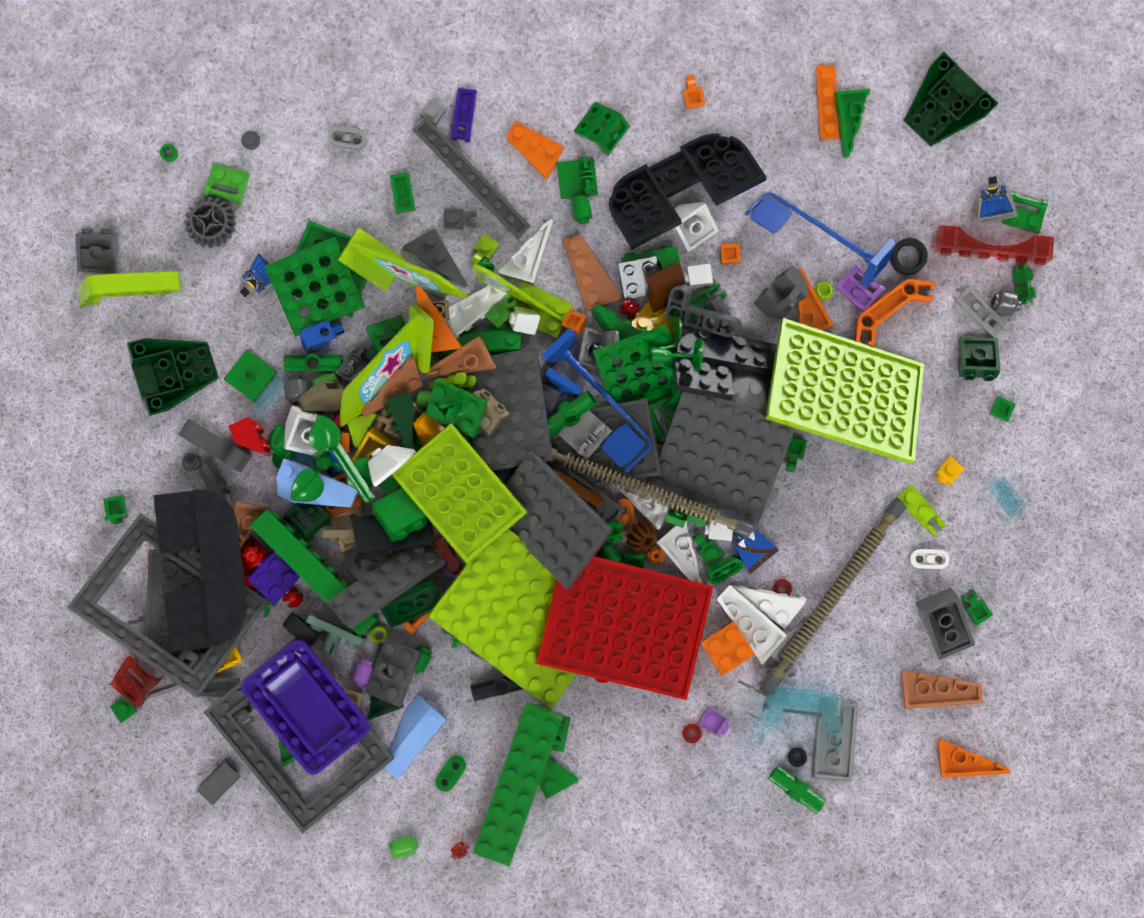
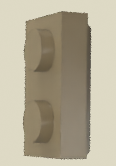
[472,389,510,435]

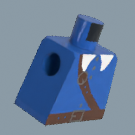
[300,321,345,355]
[733,530,779,574]

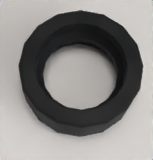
[890,238,928,276]
[282,612,320,647]

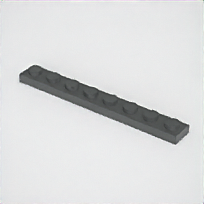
[413,117,531,240]

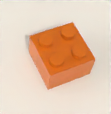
[700,622,755,676]

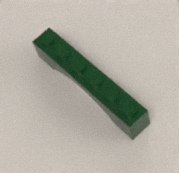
[383,391,416,459]

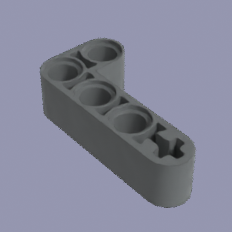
[666,284,742,337]
[178,418,252,473]

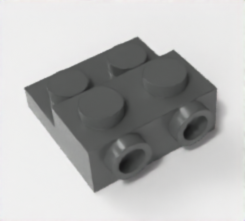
[75,228,118,273]

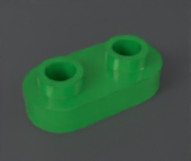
[706,555,743,584]
[435,755,466,792]

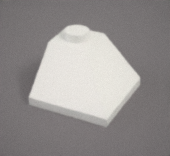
[672,202,719,252]
[284,406,319,456]
[367,445,416,487]

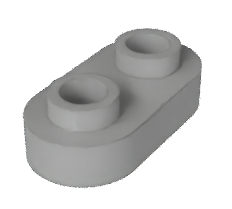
[329,127,367,150]

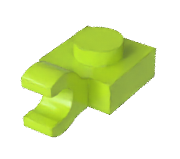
[470,234,500,265]

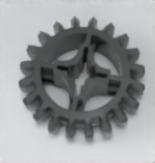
[184,197,236,248]

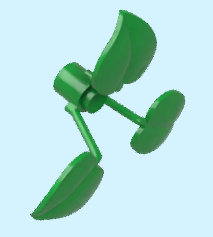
[648,316,704,404]
[291,415,373,502]

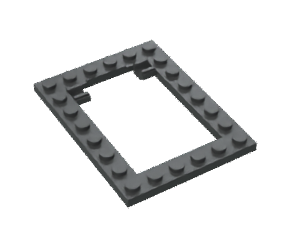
[67,513,269,698]
[204,637,395,833]

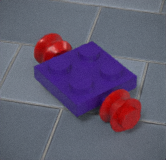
[242,547,303,608]

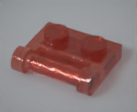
[435,538,462,575]
[110,656,158,708]

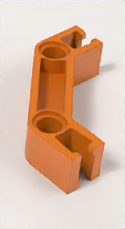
[854,279,935,347]

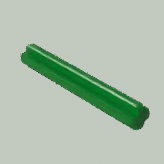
[329,443,374,503]

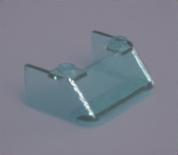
[759,687,843,755]

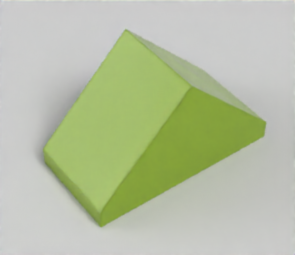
[348,413,377,449]

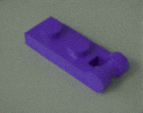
[451,88,477,143]

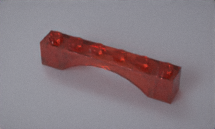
[935,225,1054,265]

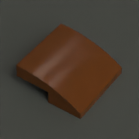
[646,263,684,312]

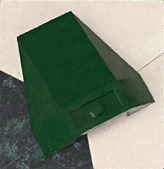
[904,51,999,147]
[127,338,219,416]

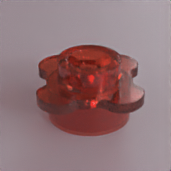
[450,842,470,860]

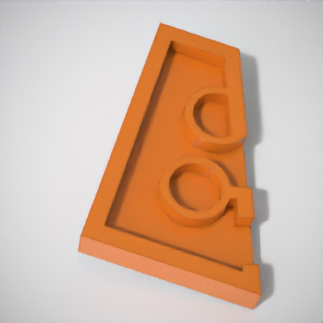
[506,121,565,180]

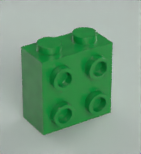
[372,487,426,542]

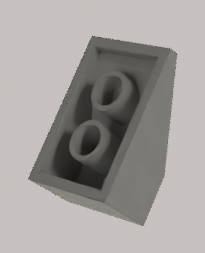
[915,588,975,660]

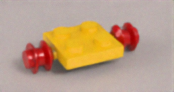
[620,298,679,344]

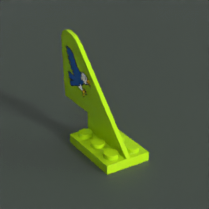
[472,264,573,339]

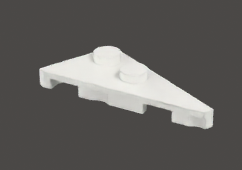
[499,220,553,284]
[614,480,669,530]
[656,521,702,583]
[732,585,807,629]

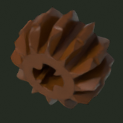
[626,520,659,554]

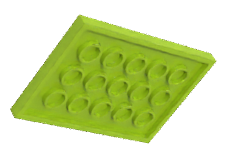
[392,423,527,564]

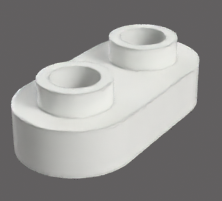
[909,549,949,569]

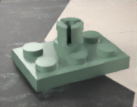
[306,615,367,655]

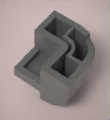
[754,265,808,318]

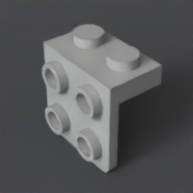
[576,327,620,370]

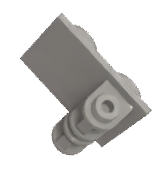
[558,410,612,460]

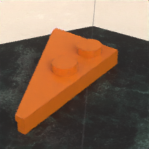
[798,268,833,331]
[415,285,462,352]
[938,739,1010,778]

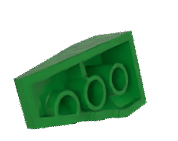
[591,304,658,372]
[443,321,521,356]

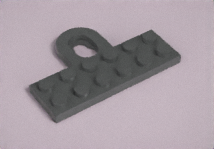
[327,546,446,629]

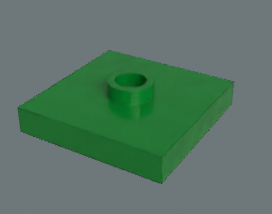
[224,349,278,402]

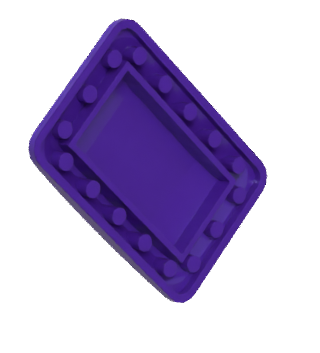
[241,640,370,775]

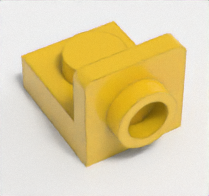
[935,456,965,486]

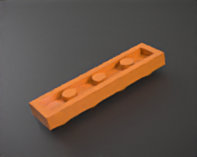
[816,65,839,140]

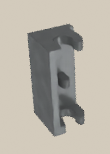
[197,759,241,806]

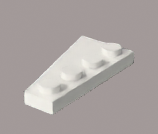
[446,277,511,340]
[717,584,788,664]

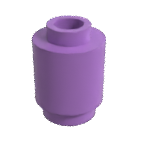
[351,658,374,688]

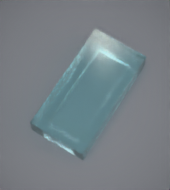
[252,377,285,414]
[988,476,1027,518]

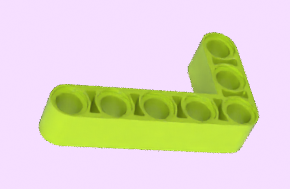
[78,271,182,307]

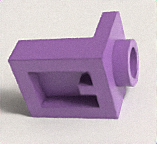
[698,707,730,737]

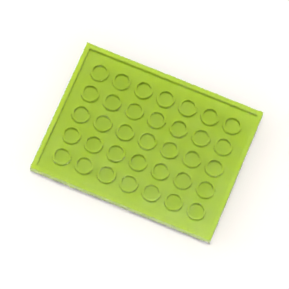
[766,318,924,464]
[427,529,577,709]

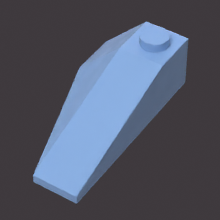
[276,459,358,507]
[384,694,447,779]

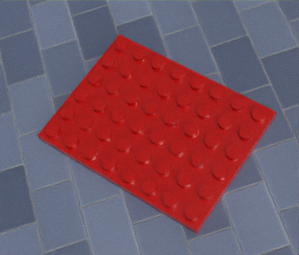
[535,556,714,700]

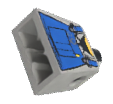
[978,176,1018,223]
[239,252,285,299]

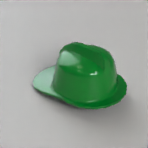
[268,425,294,468]

